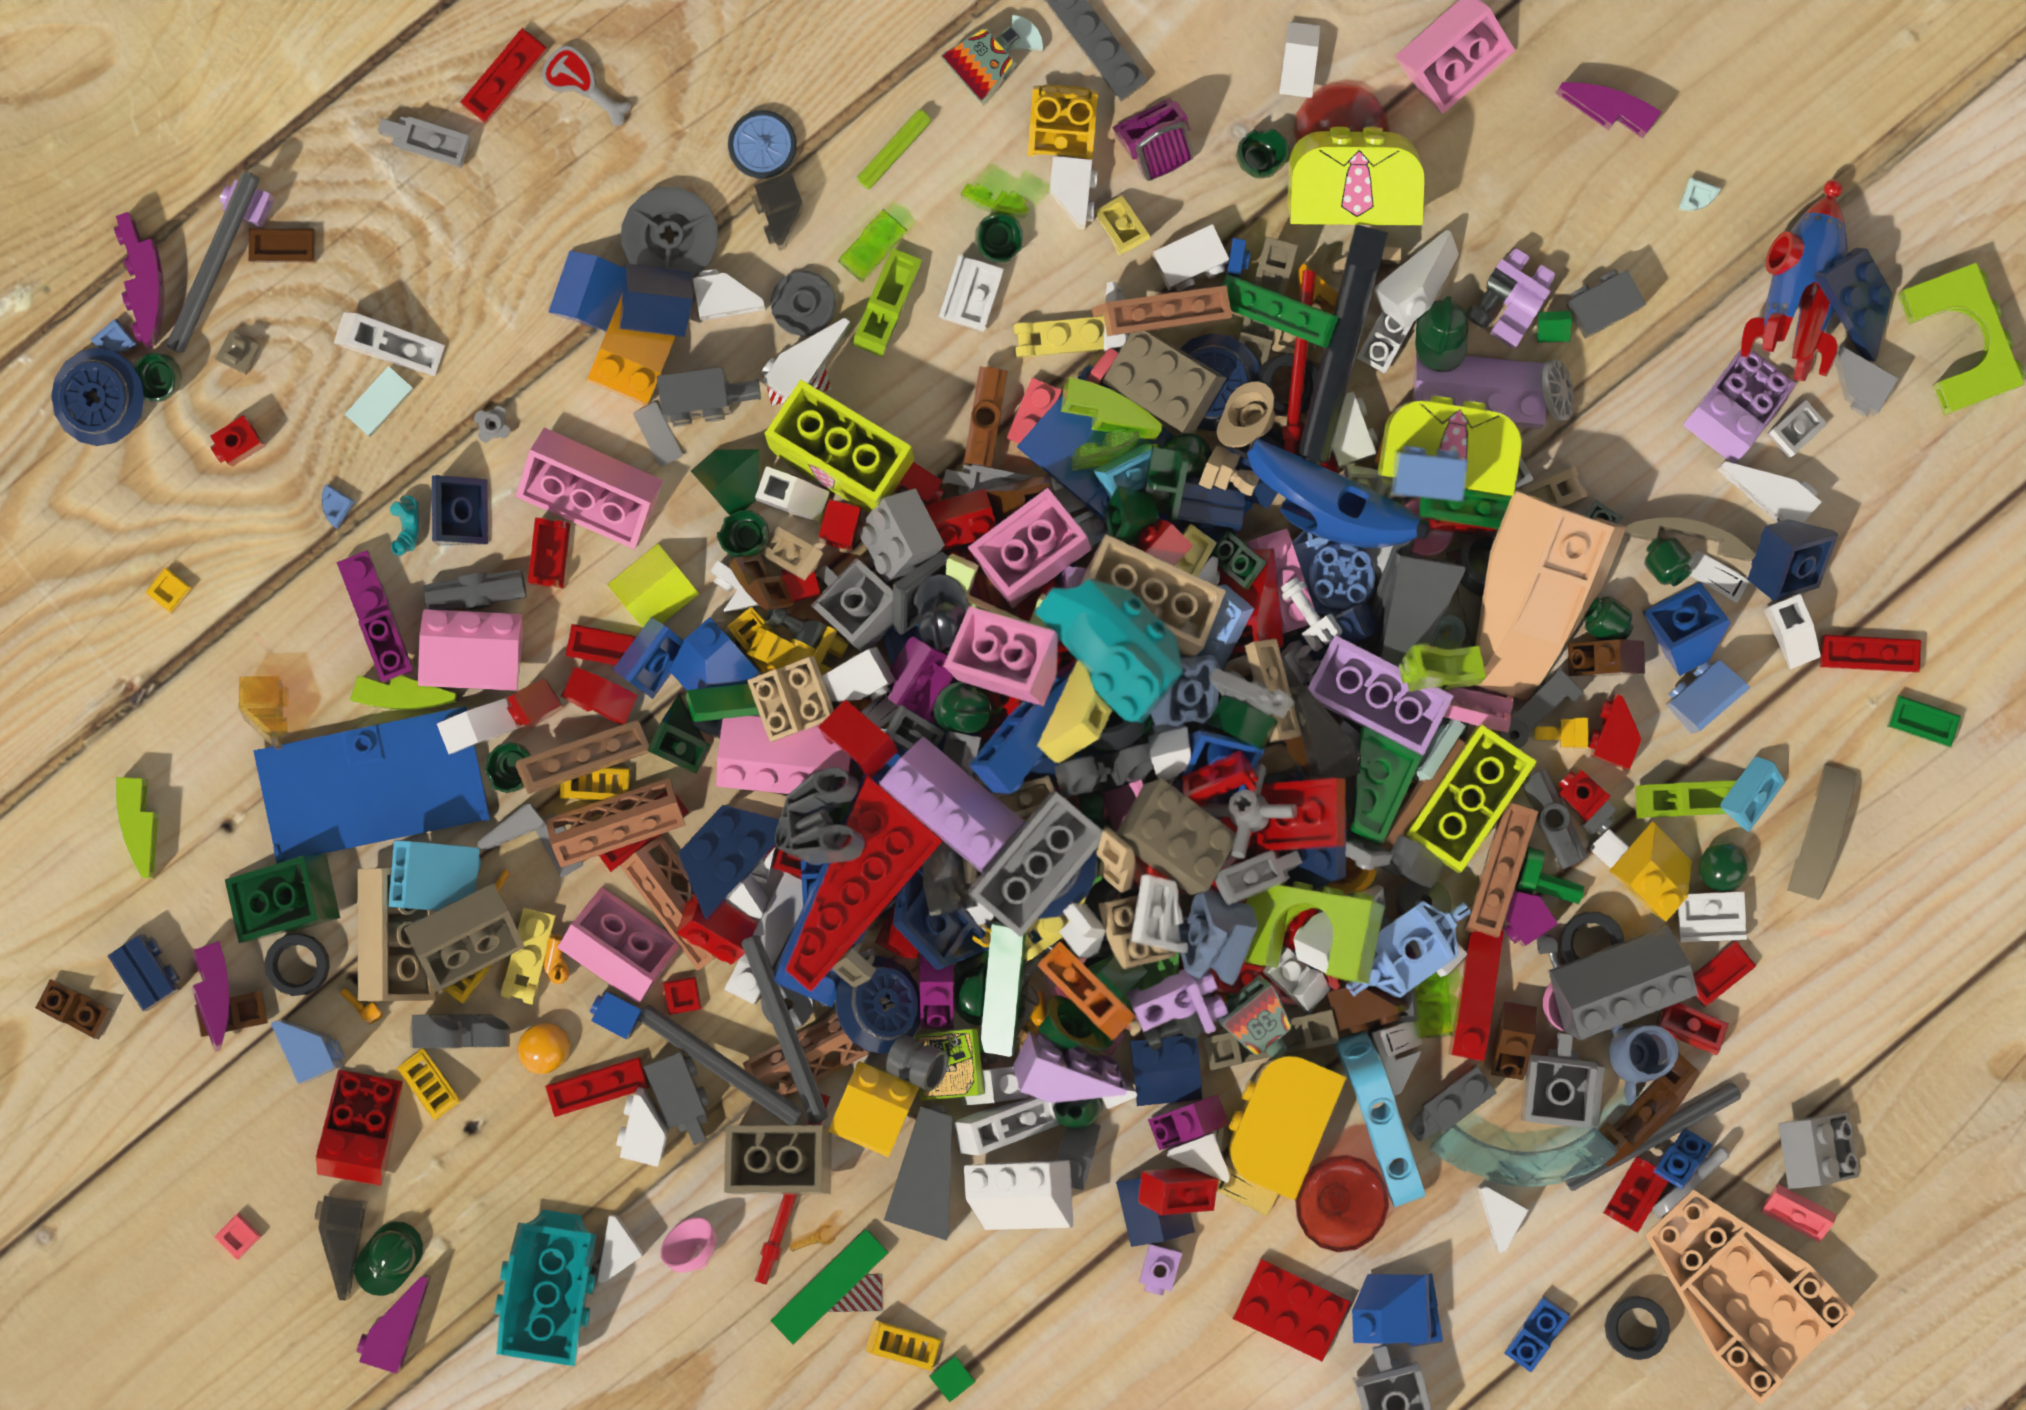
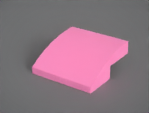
[1444,685,1514,733]

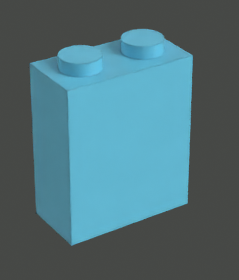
[388,841,481,911]

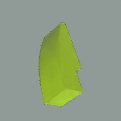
[853,248,922,358]
[1061,377,1162,440]
[350,675,460,710]
[116,777,159,879]
[1635,780,1737,819]

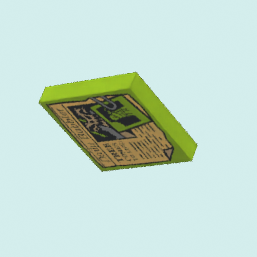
[914,1029,984,1101]

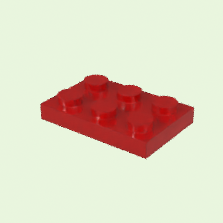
[1257,778,1345,852]
[1232,1258,1350,1362]

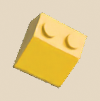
[1609,822,1692,922]
[828,1061,919,1158]

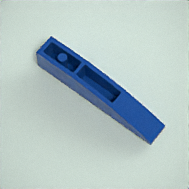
[969,659,1078,794]

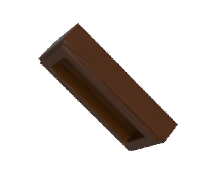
[248,228,316,263]

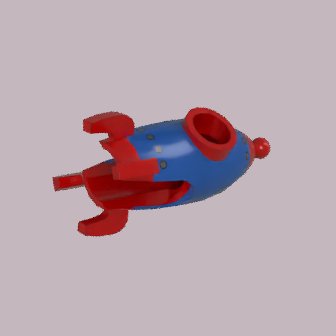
[1741,180,1848,381]

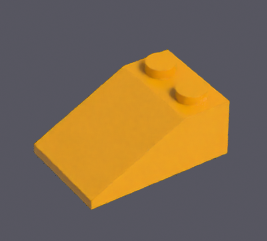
[586,293,676,406]

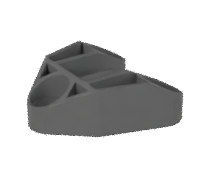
[1054,744,1153,798]
[775,767,865,865]
[1378,835,1446,889]
[410,1014,510,1048]

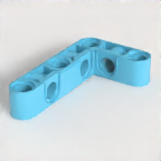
[1334,1030,1426,1208]

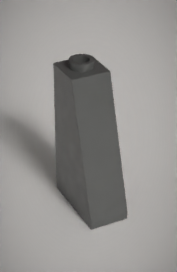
[1377,552,1465,667]
[884,1102,952,1241]

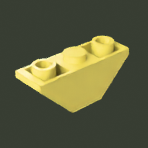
[1037,661,1112,763]

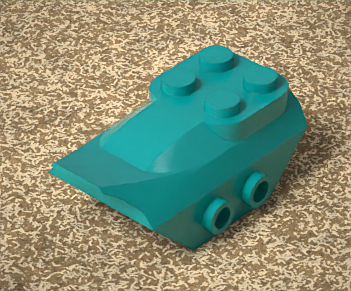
[1035,579,1182,723]
[495,1210,597,1367]

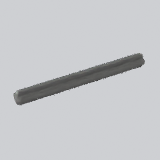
[167,171,260,353]
[742,935,828,1124]
[638,1005,803,1125]
[1563,1083,1741,1191]

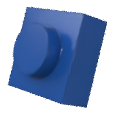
[1227,238,1251,277]

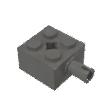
[657,367,761,427]

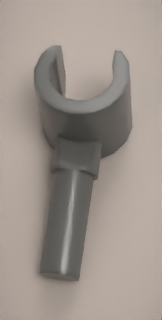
[1537,935,1561,968]

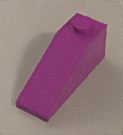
[356,1274,431,1374]

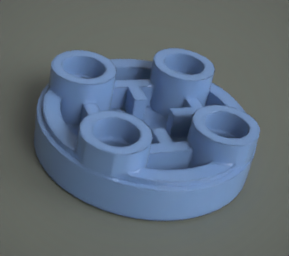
[1308,543,1375,609]

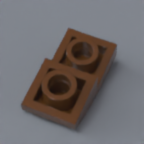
[35,979,114,1040]

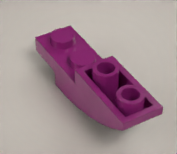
[114,212,165,348]
[336,550,413,683]

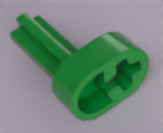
[1514,846,1585,905]

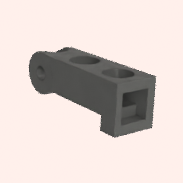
[1498,669,1584,749]

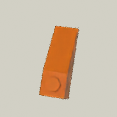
[1037,942,1136,1040]

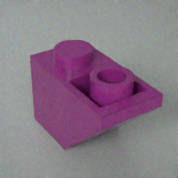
[1504,891,1558,946]
[920,954,954,1029]
[1148,1094,1230,1151]

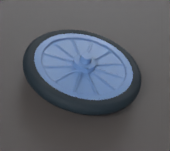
[728,110,797,179]

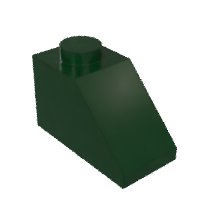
[1104,485,1159,545]
[1096,956,1147,999]

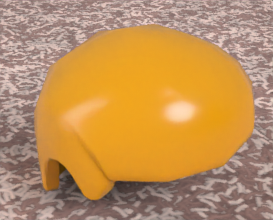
[517,1022,571,1075]

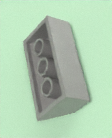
[967,790,1103,938]

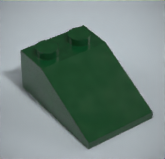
[225,854,340,943]

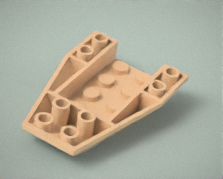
[1475,490,1626,701]
[1645,1190,1856,1405]

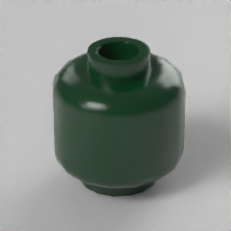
[1644,537,1693,587]
[1583,596,1633,641]

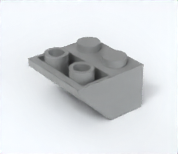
[1778,1112,1859,1189]

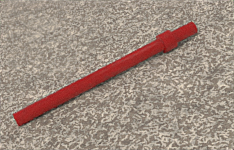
[1281,270,1316,455]
[754,1093,831,1285]

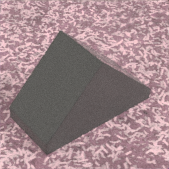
[885,705,945,750]

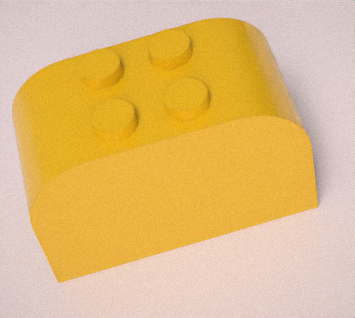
[1228,1055,1347,1201]

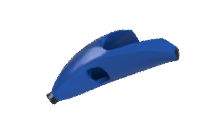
[1247,438,1431,548]

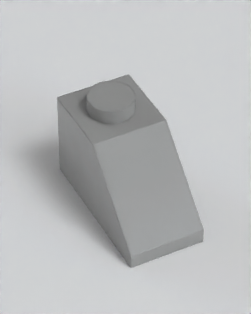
[1834,346,1898,417]

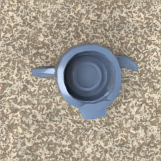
[1609,1024,1678,1106]

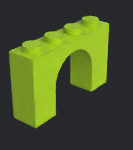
[1897,262,2025,416]
[1244,882,1384,984]

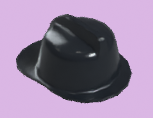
[917,574,968,651]

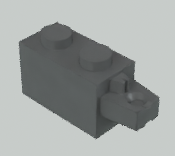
[644,1051,710,1145]
[1407,1066,1497,1142]

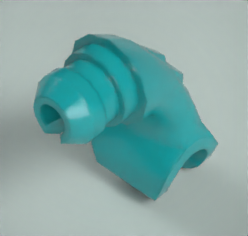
[390,495,419,556]

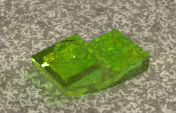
[960,183,1030,218]
[838,209,908,283]
[1071,428,1140,471]
[1415,972,1453,1039]

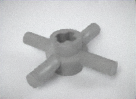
[1202,764,1297,858]

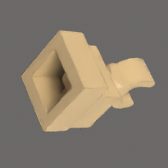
[1199,445,1260,496]

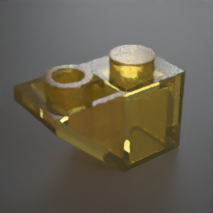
[238,676,289,749]

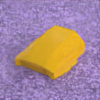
[1027,84,1098,160]

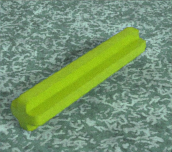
[857,109,931,190]

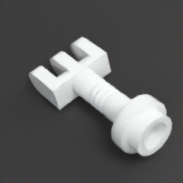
[1281,577,1343,652]

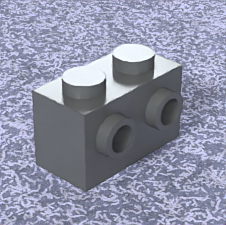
[1566,269,1646,339]

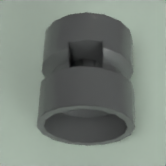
[886,1034,948,1091]

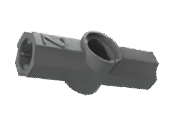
[424,569,526,610]
[1521,768,1588,869]

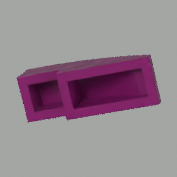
[1555,82,1661,139]
[192,941,229,1052]

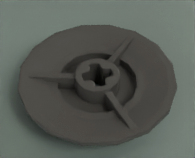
[621,187,718,278]

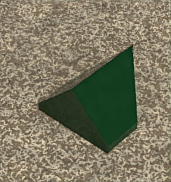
[691,449,759,515]
[647,694,710,774]

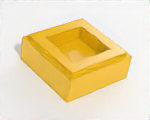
[145,567,193,614]

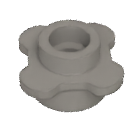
[474,406,510,442]

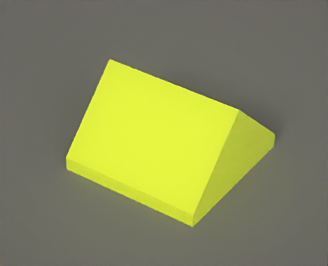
[607,543,699,628]

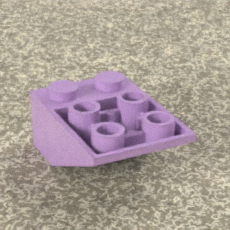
[1683,349,1796,464]
[1013,1031,1127,1103]

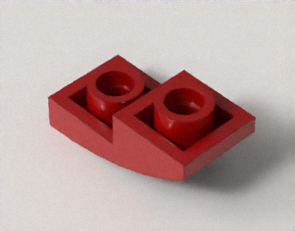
[560,667,638,726]

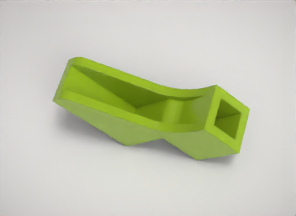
[1399,644,1486,692]

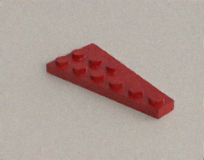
[785,775,942,992]

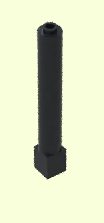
[1297,224,1388,466]

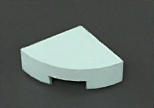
[1012,15,1043,51]
[1678,177,1721,211]

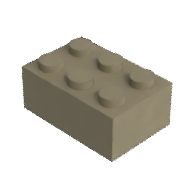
[1102,331,1227,434]
[1116,779,1236,895]
[404,883,525,992]
[724,1125,832,1195]

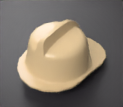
[1217,382,1275,448]

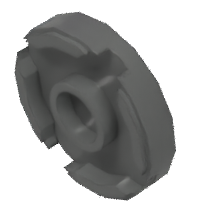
[771,271,836,337]

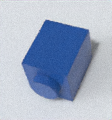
[589,992,642,1039]

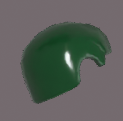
[1236,128,1289,179]
[974,213,1023,263]
[135,352,183,402]
[1163,433,1212,479]
[717,510,769,558]
[485,742,532,793]
[1078,790,1105,831]
[1699,841,1750,892]
[1052,1098,1103,1129]

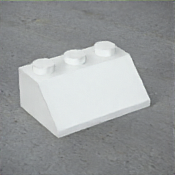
[964,1160,1074,1230]

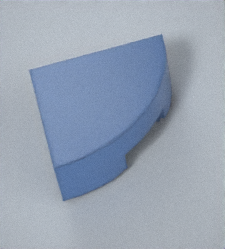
[90,319,138,352]
[322,484,355,529]

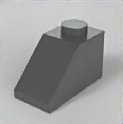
[1057,1123,1101,1190]

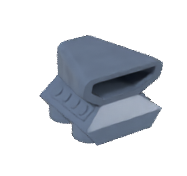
[1151,654,1220,726]
[1179,887,1258,985]

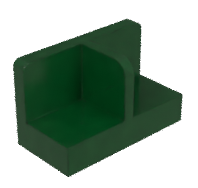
[1143,444,1189,522]

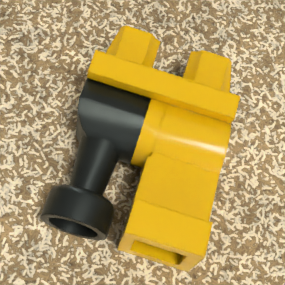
[746,607,848,676]

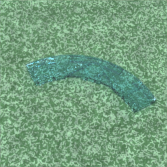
[1430,1125,1618,1187]

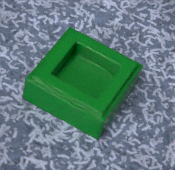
[1536,311,1572,343]
[929,1355,976,1403]

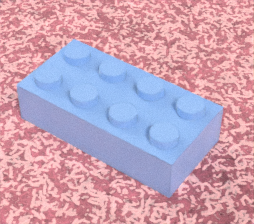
[1196,584,1254,671]

